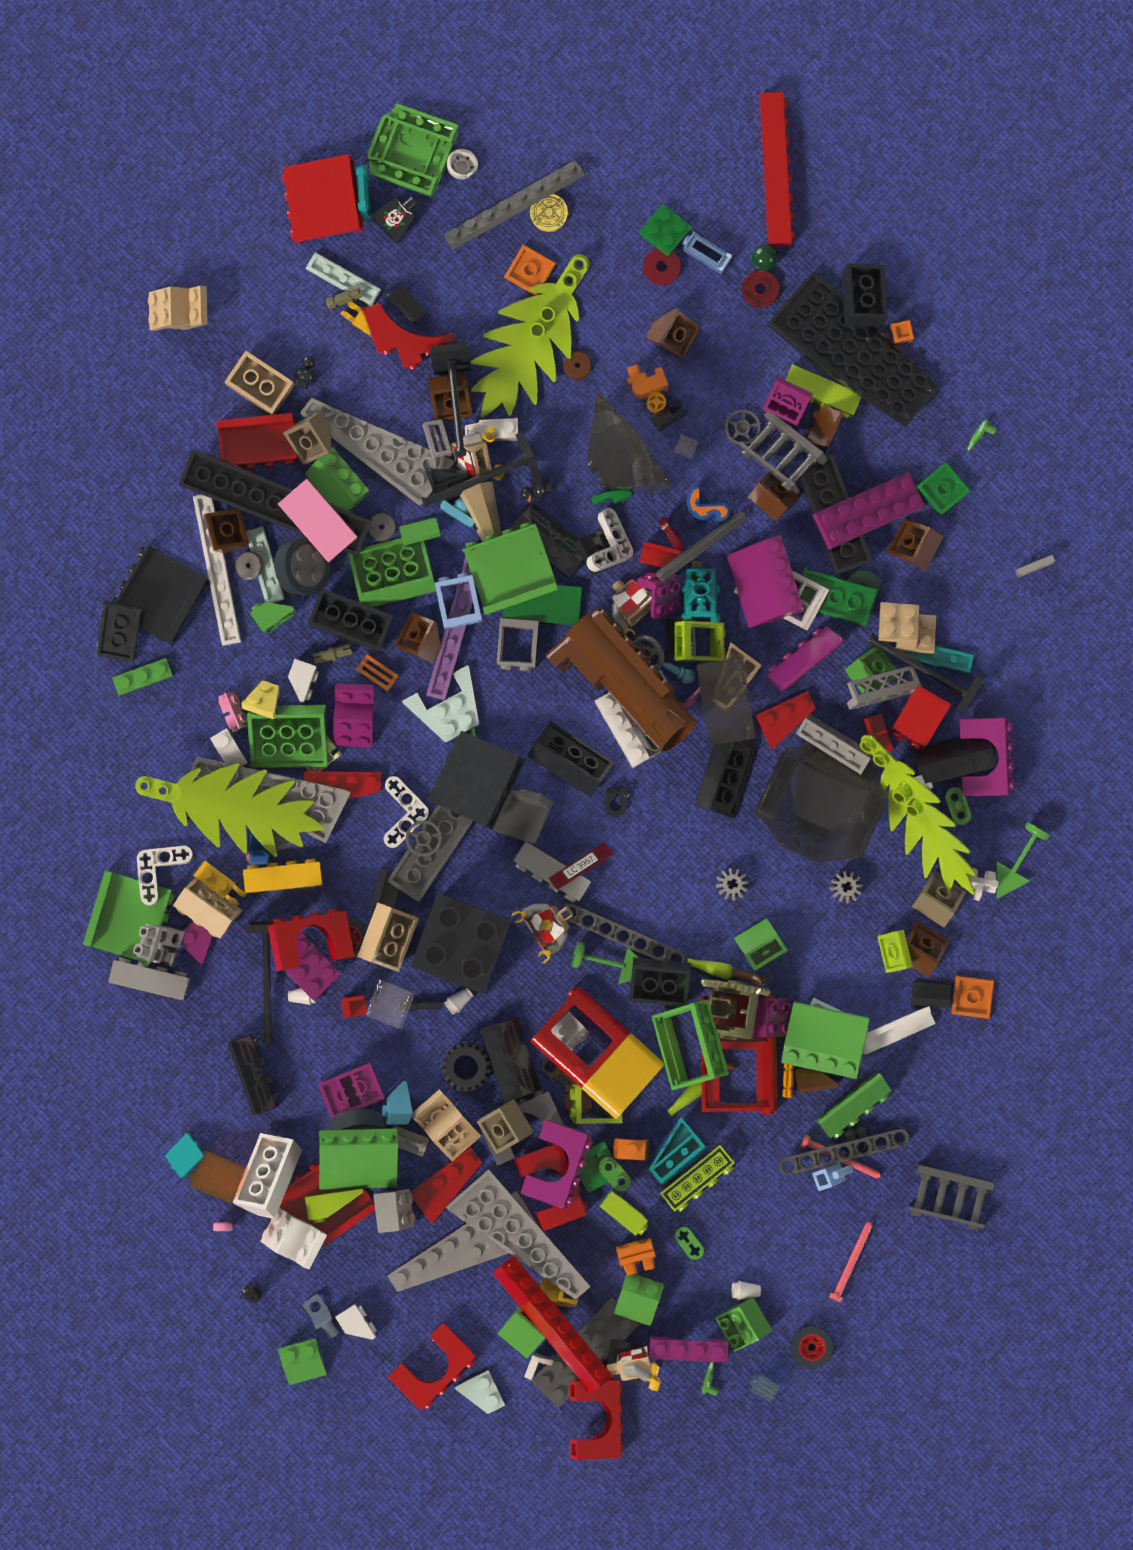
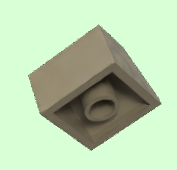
[283,411,331,465]
[912,871,967,927]
[477,1099,534,1154]

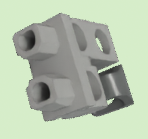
[133,923,185,967]

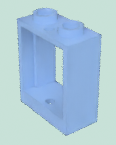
[435,573,482,629]

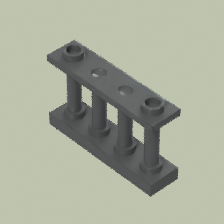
[739,411,828,494]
[907,1164,995,1231]

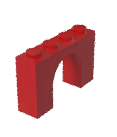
[268,909,355,971]
[514,1144,588,1231]
[388,1322,476,1410]
[569,1378,623,1460]

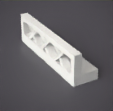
[864,1006,935,1055]

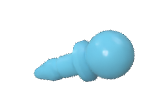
[663,662,695,684]

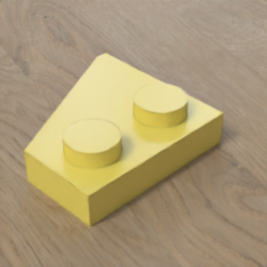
[242,680,279,719]

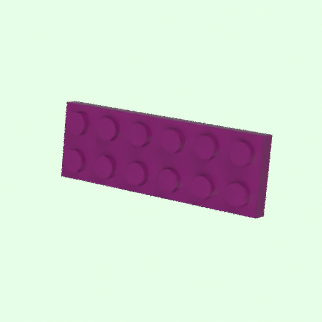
[813,472,925,550]

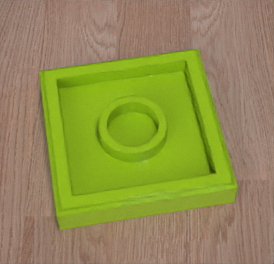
[878,930,913,973]

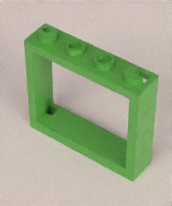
[652,1000,729,1090]

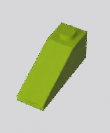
[305,1188,364,1223]

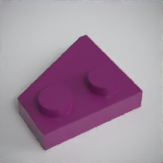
[176,922,213,965]

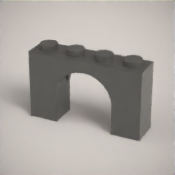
[480,1089,564,1166]

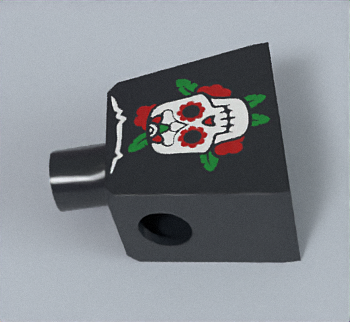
[371,197,418,244]

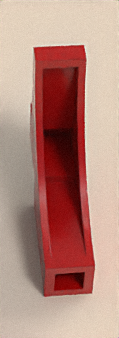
[361,303,455,370]

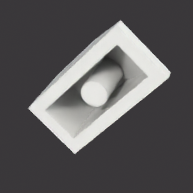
[210,728,248,767]

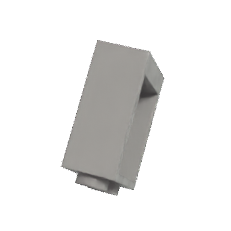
[497,618,539,671]

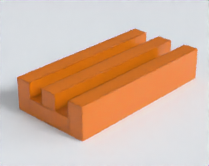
[356,654,398,692]

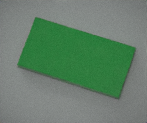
[799,569,878,627]
[502,585,582,625]

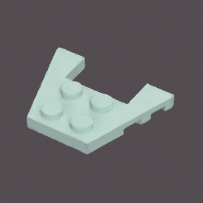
[402,665,479,743]

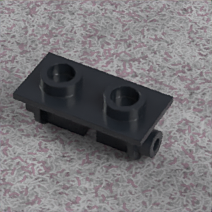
[239,1282,262,1304]

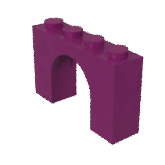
[960,717,1015,796]
[521,1120,593,1209]
[649,1336,728,1362]

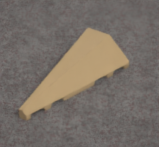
[460,481,502,542]

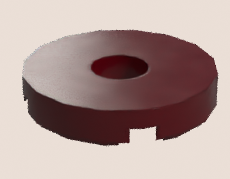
[643,248,681,286]
[742,270,780,308]
[658,516,685,551]

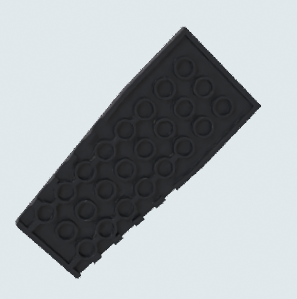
[767,271,940,428]

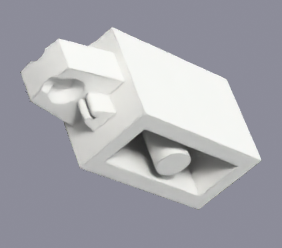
[465,418,518,442]

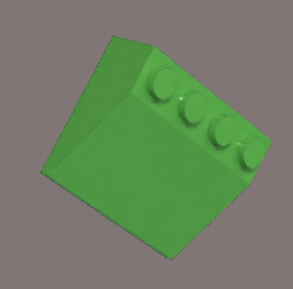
[348,538,436,607]
[247,705,328,768]
[781,1002,870,1079]
[815,1072,891,1139]

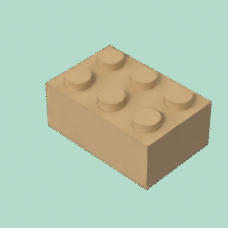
[225,351,295,415]
[357,903,419,972]

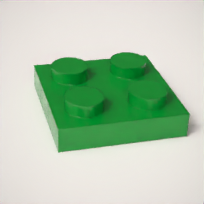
[639,204,692,257]
[916,462,970,516]

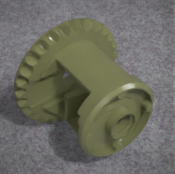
[701,979,771,1040]

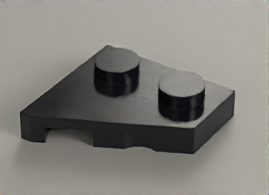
[425,468,469,503]

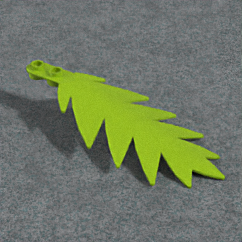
[471,254,589,417]
[860,735,976,895]
[135,763,324,857]

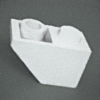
[288,659,319,704]
[335,1303,377,1339]

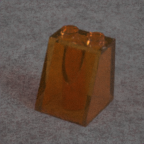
[189,1150,247,1204]

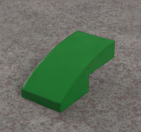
[591,490,632,507]

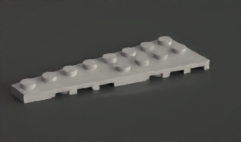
[300,398,455,507]
[190,757,351,843]
[446,1170,590,1299]
[387,1191,539,1292]

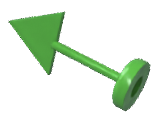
[997,821,1051,899]
[571,941,638,984]

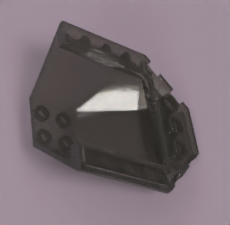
[586,393,671,496]
[755,742,889,863]

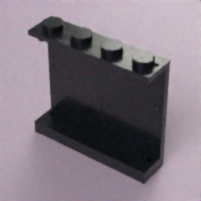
[112,544,209,646]
[428,731,525,830]

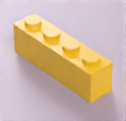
[243,859,323,893]

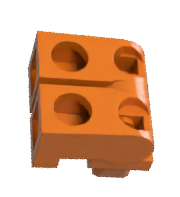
[627,364,668,399]
[616,1237,656,1276]

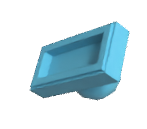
[440,498,475,529]

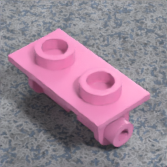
[218,691,248,732]

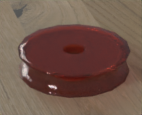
[564,1088,592,1115]

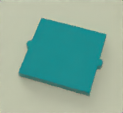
[165,1133,205,1179]

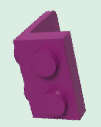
[637,570,680,619]
[748,998,791,1037]

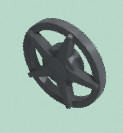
[725,410,761,445]
[405,820,442,857]

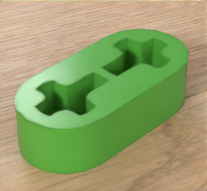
[675,1227,704,1260]

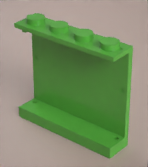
[462,521,558,615]
[83,871,175,964]
[319,1129,398,1189]

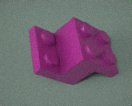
[763,377,813,427]
[333,683,374,747]
[285,933,341,1001]
[318,1063,385,1118]

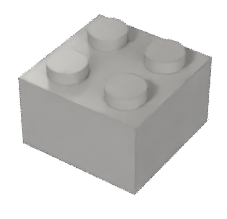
[374,1189,415,1233]

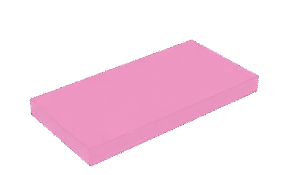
[278,479,358,562]

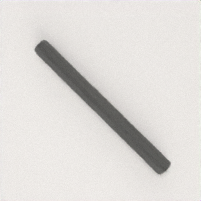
[656,511,747,581]

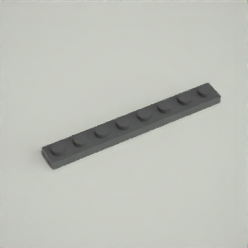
[443,160,585,250]

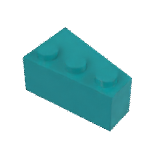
[649,1118,707,1186]

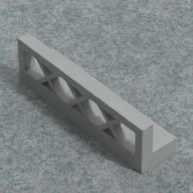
[847,666,921,710]
[796,714,873,774]

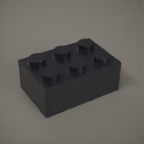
[841,263,888,327]
[629,957,691,1007]

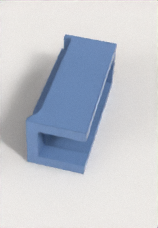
[682,232,733,275]

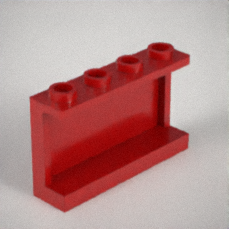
[216,413,298,469]

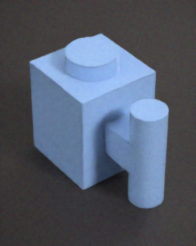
[812,1162,853,1191]

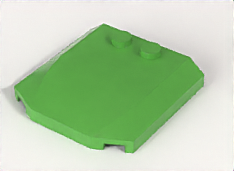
[368,104,459,197]

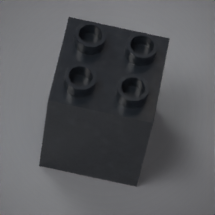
[410,893,513,994]

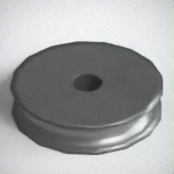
[368,513,396,542]
[235,551,263,580]

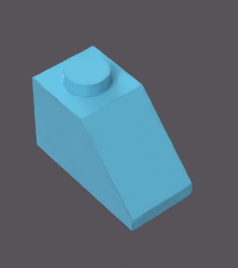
[381,1081,413,1125]

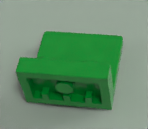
[579,1141,613,1192]

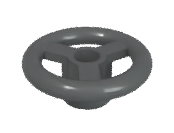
[634,635,664,669]

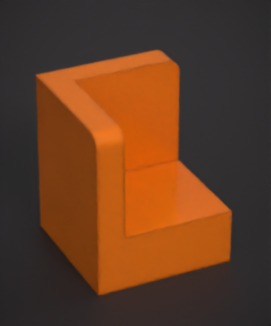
[889,320,914,344]

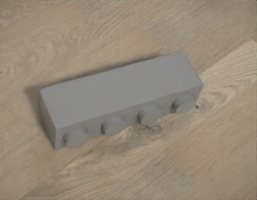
[514,842,591,903]
[108,957,190,1001]

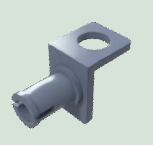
[302,1294,339,1339]

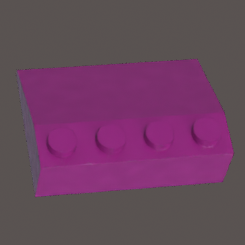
[727,535,804,628]
[767,626,844,694]

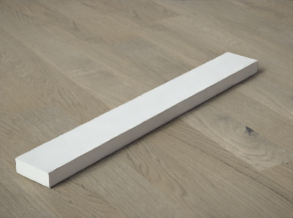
[193,494,241,646]

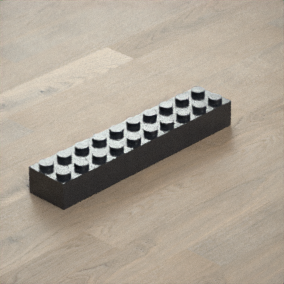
[179,448,373,556]

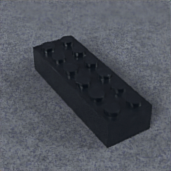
[795,454,872,576]

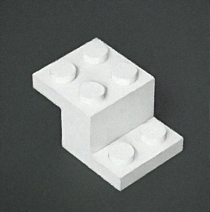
[260,1208,327,1269]

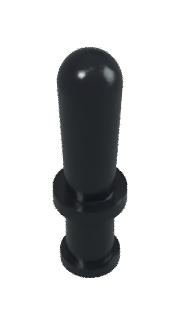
[400,1000,443,1011]

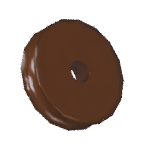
[563,351,592,380]

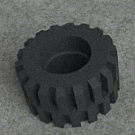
[442,1043,491,1091]

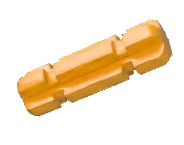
[782,1063,794,1098]

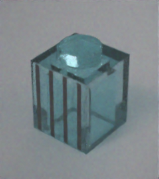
[749,1372,781,1403]

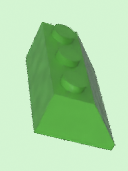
[305,447,370,510]

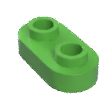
[945,787,971,825]
[599,1157,631,1191]

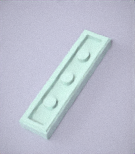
[306,252,381,306]
[246,526,285,603]

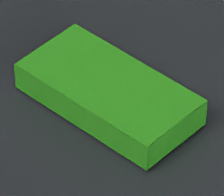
[399,517,441,545]

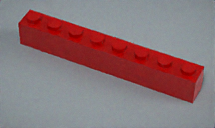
[759,92,795,247]
[492,1255,613,1394]

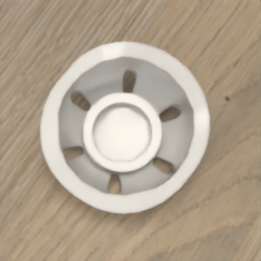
[447,149,478,179]

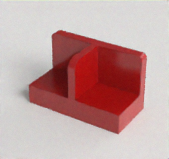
[863,714,893,752]
[341,996,367,1018]

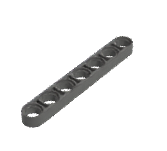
[564,904,685,962]
[779,1129,909,1175]

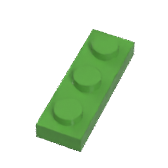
[112,658,173,696]

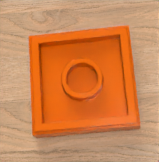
[504,244,556,296]
[951,976,994,1019]

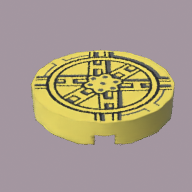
[530,194,568,232]

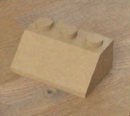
[173,878,243,939]

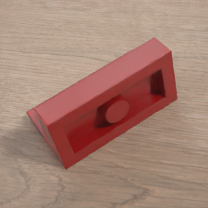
[639,542,681,568]

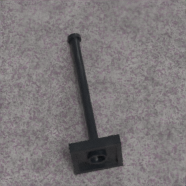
[430,342,471,457]
[421,432,543,508]
[866,633,984,715]
[245,921,287,1043]

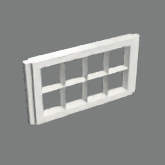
[733,571,829,631]

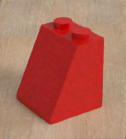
[889,685,951,751]

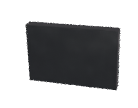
[96,600,142,662]

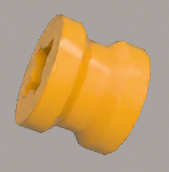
[647,392,666,413]

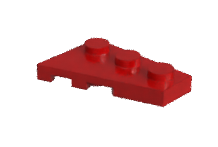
[755,691,816,750]

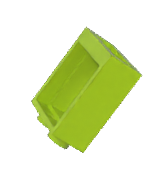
[675,621,726,662]
[570,1085,622,1124]
[599,1190,648,1236]

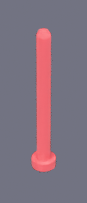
[800,1134,881,1178]
[829,1222,873,1303]

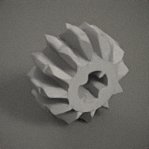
[716,868,749,901]
[830,871,863,903]

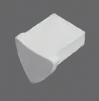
[524,1352,554,1380]

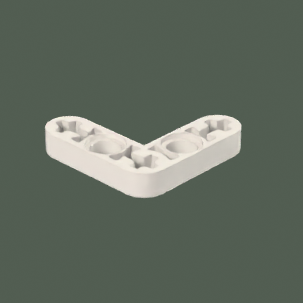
[587,508,633,572]
[384,776,429,848]
[137,846,193,906]

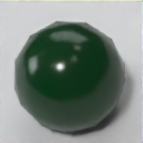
[751,244,778,271]

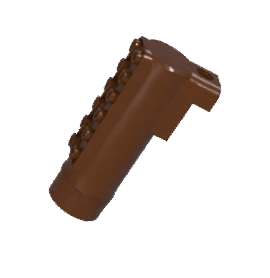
[545,608,697,753]

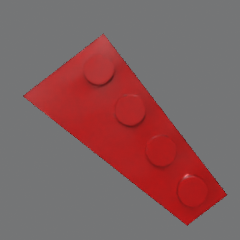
[304,771,381,799]
[410,1147,482,1224]

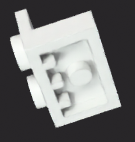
[551,1012,589,1051]

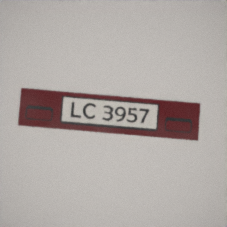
[548,843,613,890]

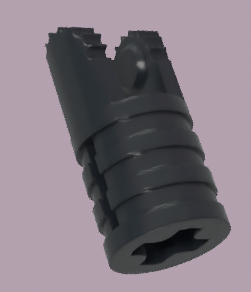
[650,401,688,432]

